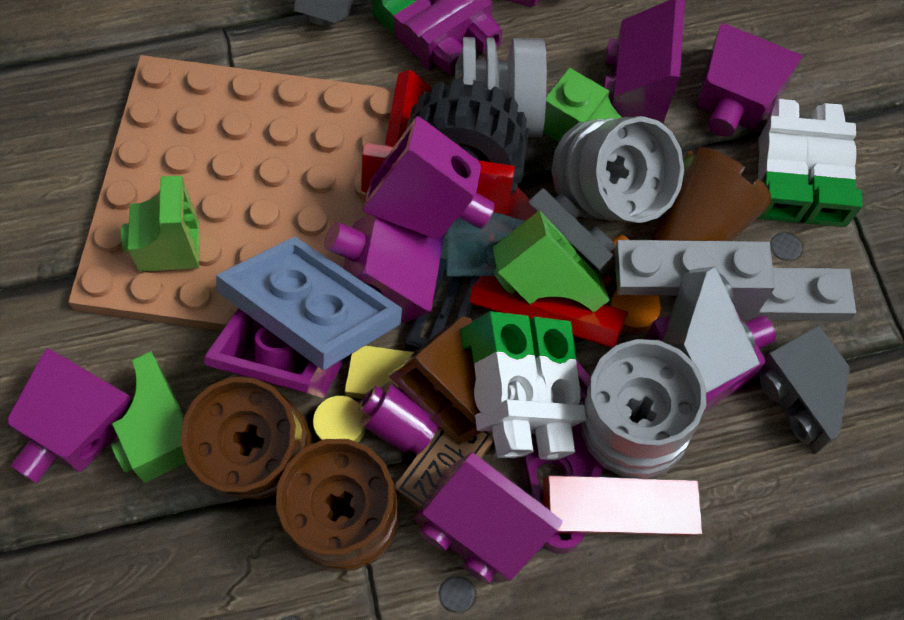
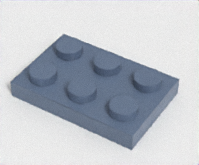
[216,236,402,371]

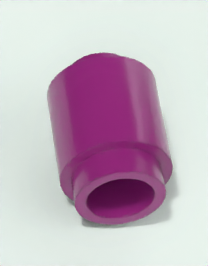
[358,382,438,455]

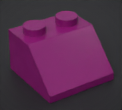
[603,0,685,124]
[205,308,341,398]
[412,452,563,584]

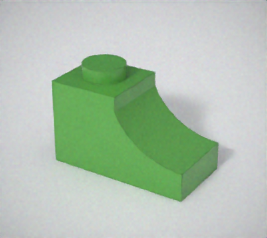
[543,68,622,142]
[121,176,200,271]
[493,210,610,312]
[111,351,186,483]

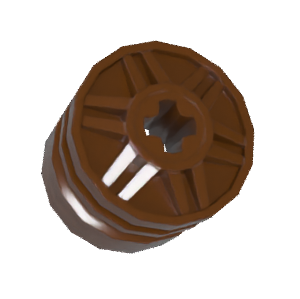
[180,377,312,500]
[276,439,399,571]

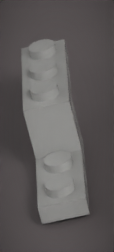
[615,240,856,321]

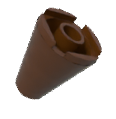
[651,147,771,241]

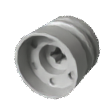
[455,37,547,139]
[551,116,684,223]
[581,339,706,479]

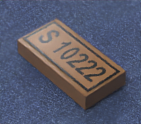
[394,427,494,509]

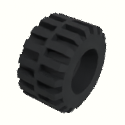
[406,79,528,196]

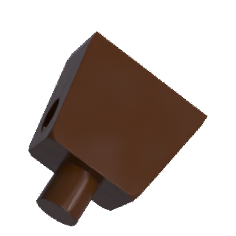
[388,316,483,445]

